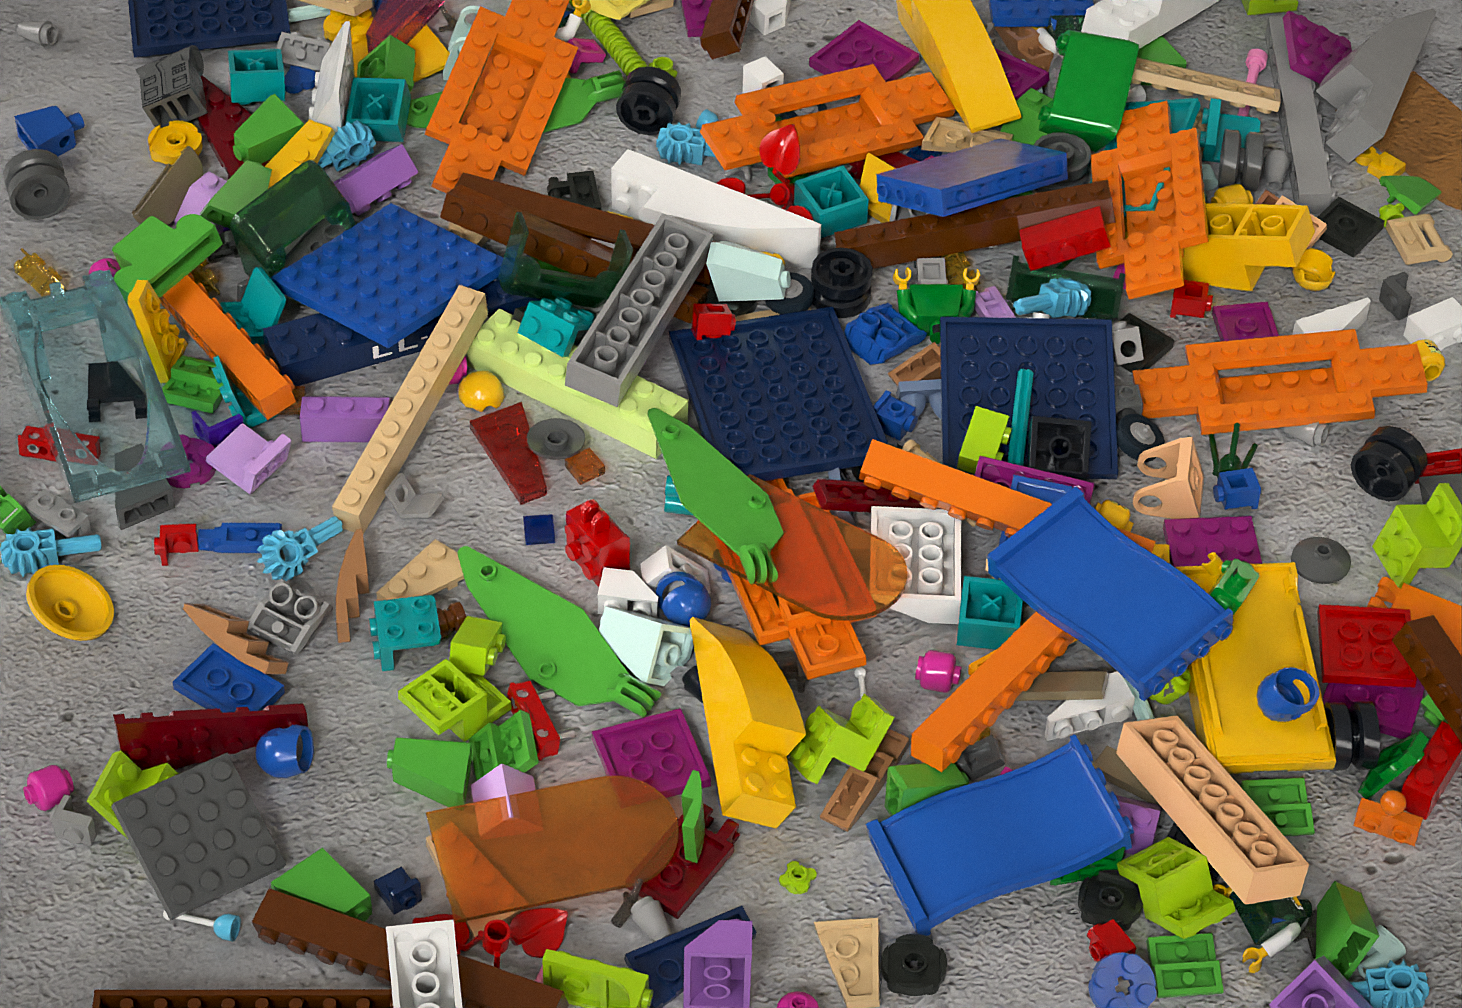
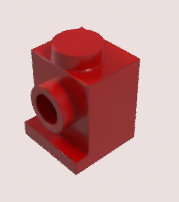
[1170,279,1213,318]
[691,303,736,340]
[1087,919,1136,962]

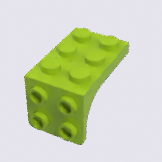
[542,949,653,1008]

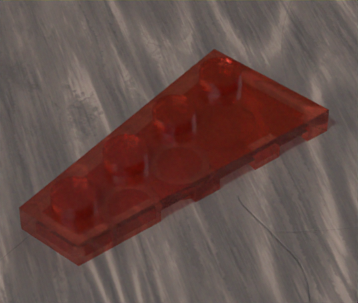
[470,402,547,505]

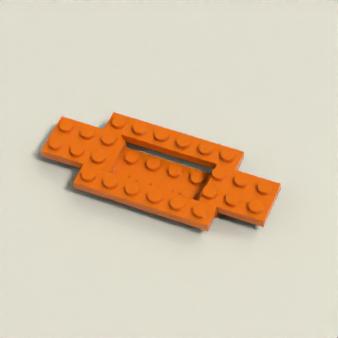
[424,0,578,193]
[700,64,956,178]
[1091,101,1209,300]
[1133,329,1428,435]
[709,478,876,680]

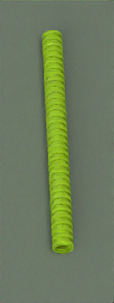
[569,0,648,76]

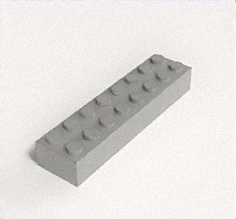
[565,213,714,407]

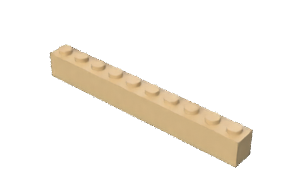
[332,285,488,535]

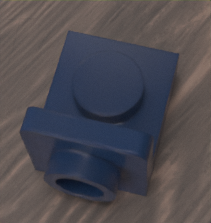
[374,866,422,915]

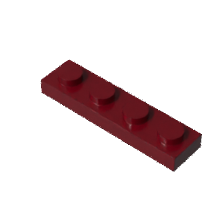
[812,479,924,513]

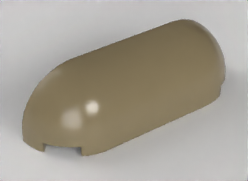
[132,146,203,225]

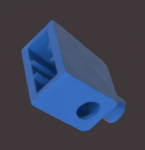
[14,106,85,156]

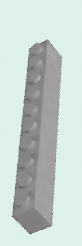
[1265,16,1335,214]

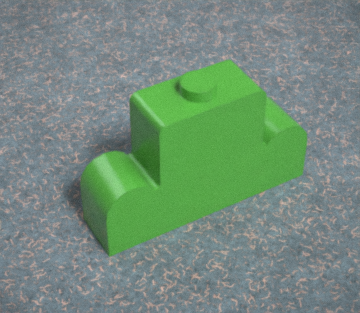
[112,214,223,305]

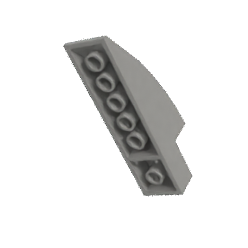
[1316,9,1436,163]

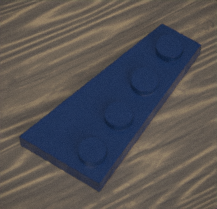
[624,906,757,1008]

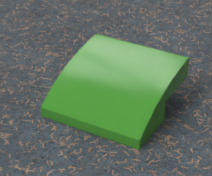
[159,355,223,414]
[469,710,539,781]
[681,770,705,863]
[1240,778,1315,836]
[1146,933,1224,998]

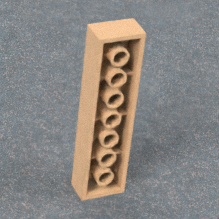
[1116,716,1309,905]

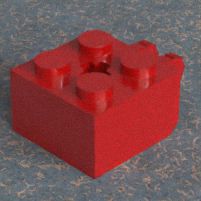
[564,499,630,587]

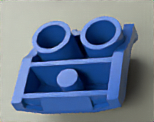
[844,303,927,365]

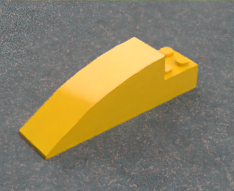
[896,0,1021,133]
[1124,203,1315,291]
[689,617,806,829]

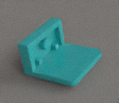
[1200,98,1261,163]
[219,267,286,345]
[517,297,595,357]
[211,355,277,428]
[369,595,441,671]

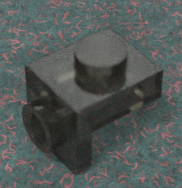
[770,651,810,693]

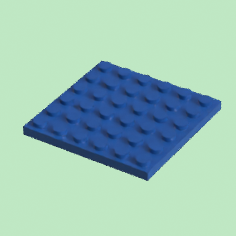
[271,203,510,348]

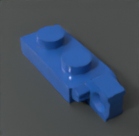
[198,523,282,553]

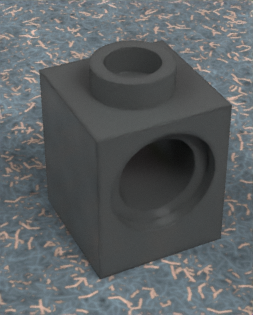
[1115,385,1143,425]

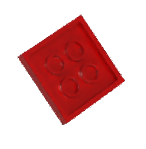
[1317,604,1417,688]

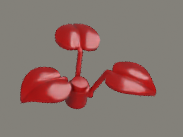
[717,124,814,221]
[412,908,568,969]

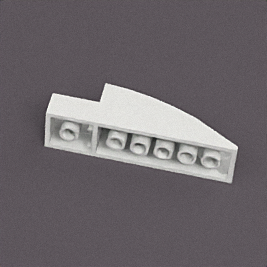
[1081,0,1220,49]
[611,149,821,268]
[386,920,463,1008]

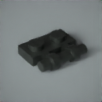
[547,171,601,210]

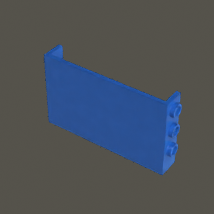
[876,138,1068,217]

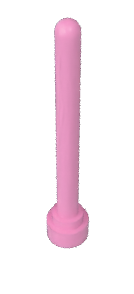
[1237,49,1268,117]

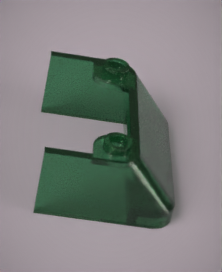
[230,160,355,278]
[498,211,633,308]
[1006,255,1126,322]

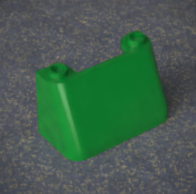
[1038,30,1139,152]

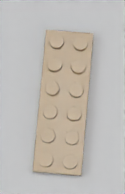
[1131,57,1281,114]

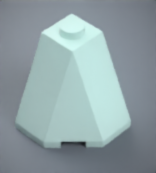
[706,241,791,301]
[599,606,693,686]

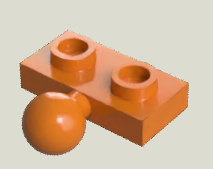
[1353,790,1423,846]

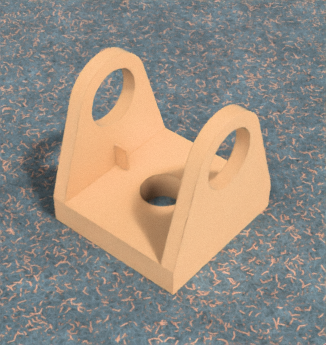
[1133,437,1204,519]

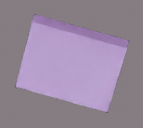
[471,764,543,841]

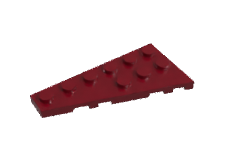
[197,75,271,179]
[113,703,308,770]

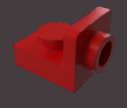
[154,524,199,566]

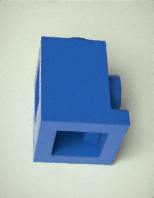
[873,390,918,441]
[1213,468,1261,510]

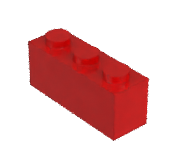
[1019,206,1111,271]
[1401,721,1462,820]

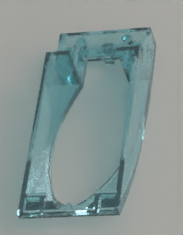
[0,270,191,503]

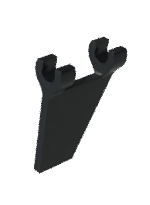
[87,362,147,422]

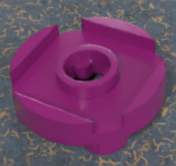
[157,434,216,489]

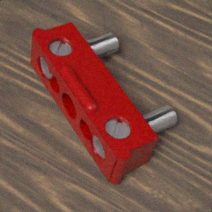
[18,421,101,467]
[507,681,575,761]

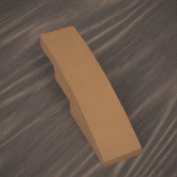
[995,27,1054,88]
[888,342,941,386]
[336,529,369,643]
[183,603,289,674]
[820,729,910,832]

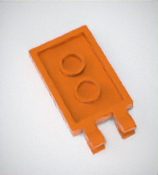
[1367,577,1462,656]

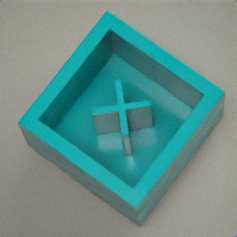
[228,49,285,105]
[345,77,411,142]
[794,165,869,238]
[956,576,1023,650]

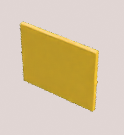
[352,15,450,83]

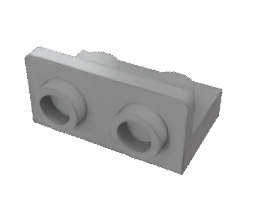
[276,32,331,72]
[25,489,92,538]

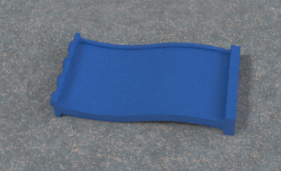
[987,487,1233,701]
[866,735,1134,936]

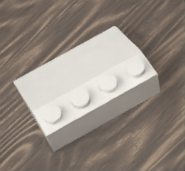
[309,21,355,133]
[870,506,961,624]

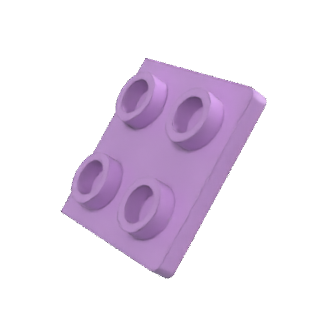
[206,424,292,495]

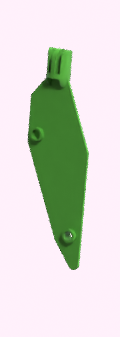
[407,70,625,133]
[647,408,784,585]
[457,546,661,718]

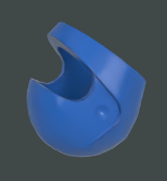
[656,572,712,627]
[1256,667,1320,722]
[255,724,314,778]

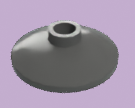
[527,418,585,460]
[1291,537,1351,584]

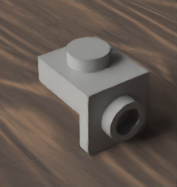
[916,258,948,285]
[50,795,96,846]

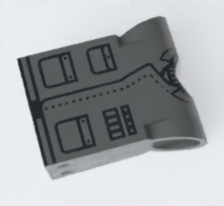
[135,45,208,128]

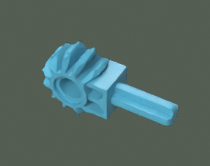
[312,120,376,174]
[656,121,716,166]
[1013,277,1091,318]
[256,516,343,581]
[0,527,102,577]
[1350,959,1430,1008]

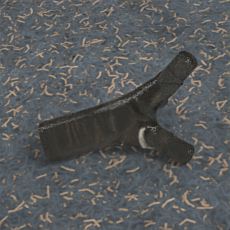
[439,6,457,32]
[611,878,644,928]
[1293,909,1317,959]

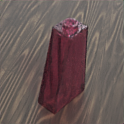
[366,0,444,53]

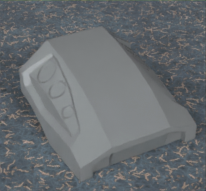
[247,580,333,655]

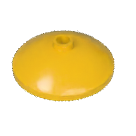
[26,565,114,641]

